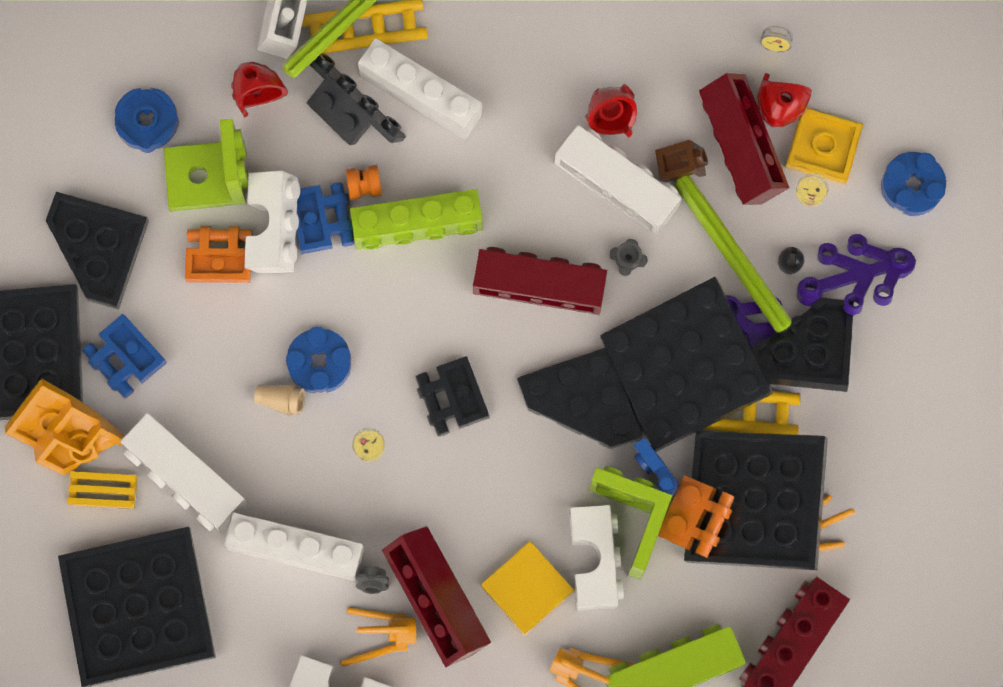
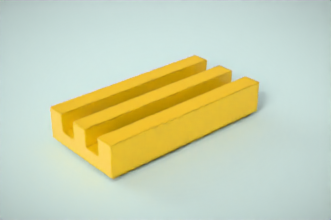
[67,471,138,510]

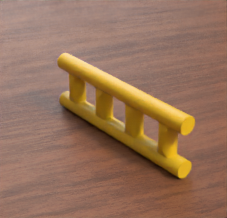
[301,0,428,54]
[704,391,800,435]

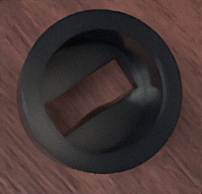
[778,247,804,274]

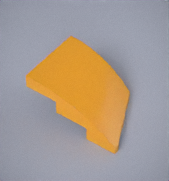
[5,379,125,475]

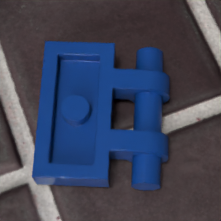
[296,182,355,255]
[82,314,167,398]
[634,438,679,497]

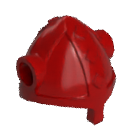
[231,61,288,118]
[757,73,812,128]
[585,84,637,138]

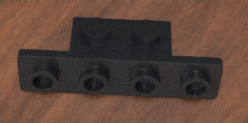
[306,53,406,146]

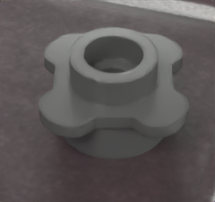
[610,239,648,276]
[355,566,389,594]

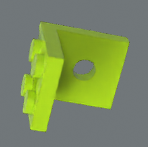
[164,118,249,212]
[589,466,672,580]

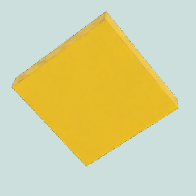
[785,108,863,185]
[480,541,574,636]

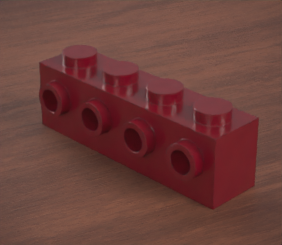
[699,73,790,205]
[473,247,607,315]
[382,526,491,668]
[739,576,850,687]

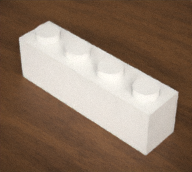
[257,0,307,59]
[358,38,482,140]
[554,125,681,236]
[120,413,248,533]
[224,512,365,582]

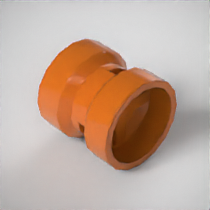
[346,165,382,200]

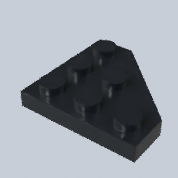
[46,192,149,310]
[752,298,854,392]
[517,348,642,449]

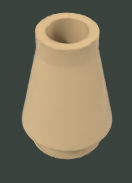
[254,384,305,416]

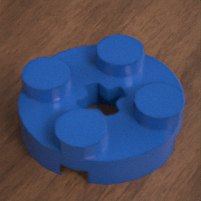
[114,88,180,153]
[881,152,946,216]
[286,327,351,393]

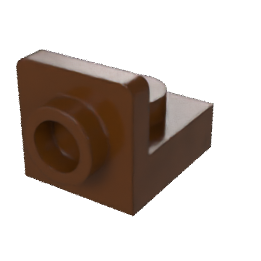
[655,140,708,182]

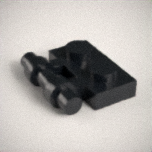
[415,356,490,437]

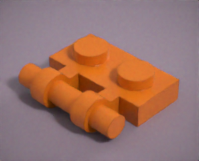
[185,226,253,283]
[658,475,735,558]

